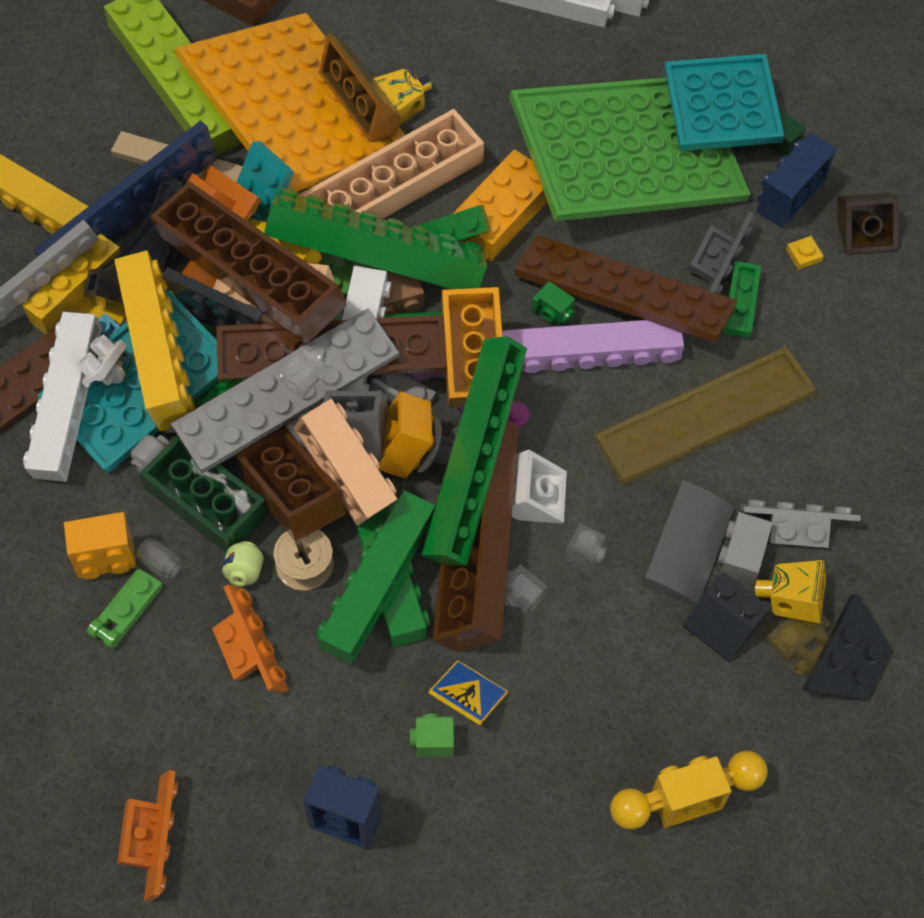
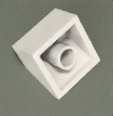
[512,450,567,523]

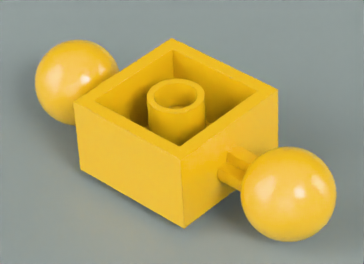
[610,751,768,830]

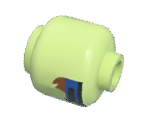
[222,541,264,586]

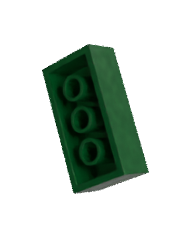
[139,435,268,553]

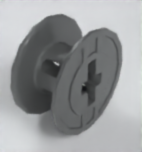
[416,418,459,480]

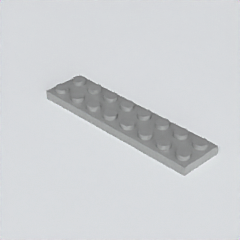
[171,308,399,474]

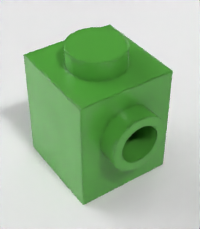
[410,714,454,757]

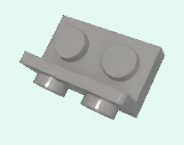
[371,374,436,405]

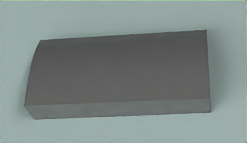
[643,480,735,606]

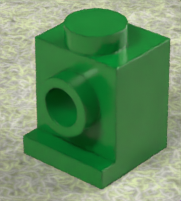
[531,281,575,326]

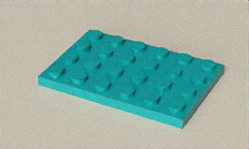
[37,289,218,474]

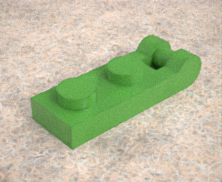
[87,568,163,649]

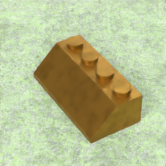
[319,33,401,142]

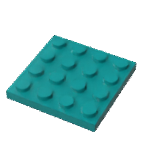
[664,54,784,151]

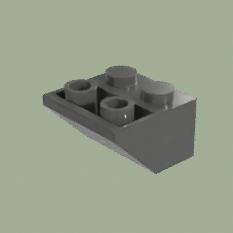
[324,391,389,459]

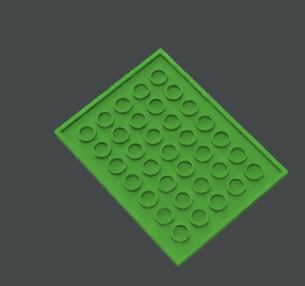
[509,78,751,222]

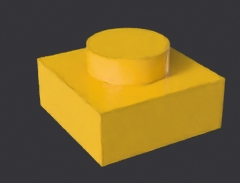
[786,236,824,270]

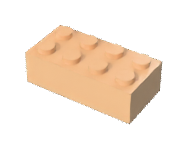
[293,398,397,526]

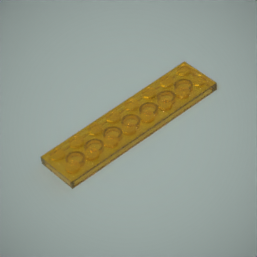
[594,346,816,484]

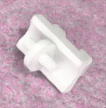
[76,335,127,388]

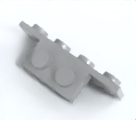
[740,499,861,548]

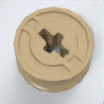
[273,530,334,591]

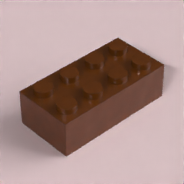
[235,427,346,542]

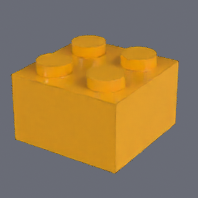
[377,391,434,479]
[64,512,136,579]

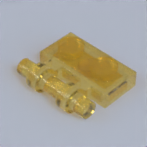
[766,614,832,675]

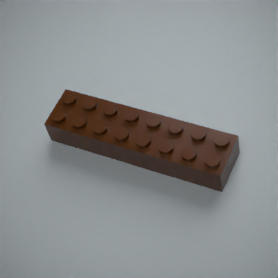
[150,181,347,344]
[432,420,519,652]

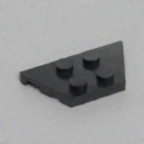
[162,267,263,328]
[802,594,891,700]

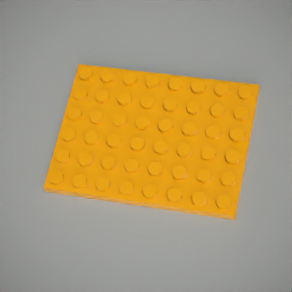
[175,13,405,191]

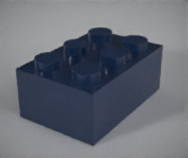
[757,132,837,228]
[303,765,381,850]

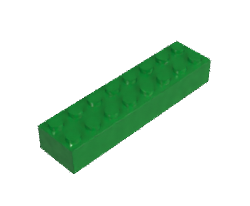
[264,187,487,289]

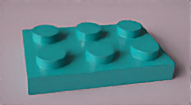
[237,141,294,222]

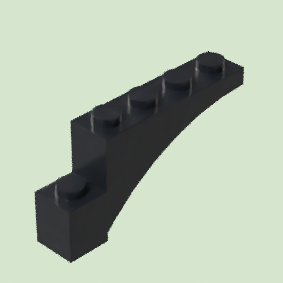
[83,179,183,305]

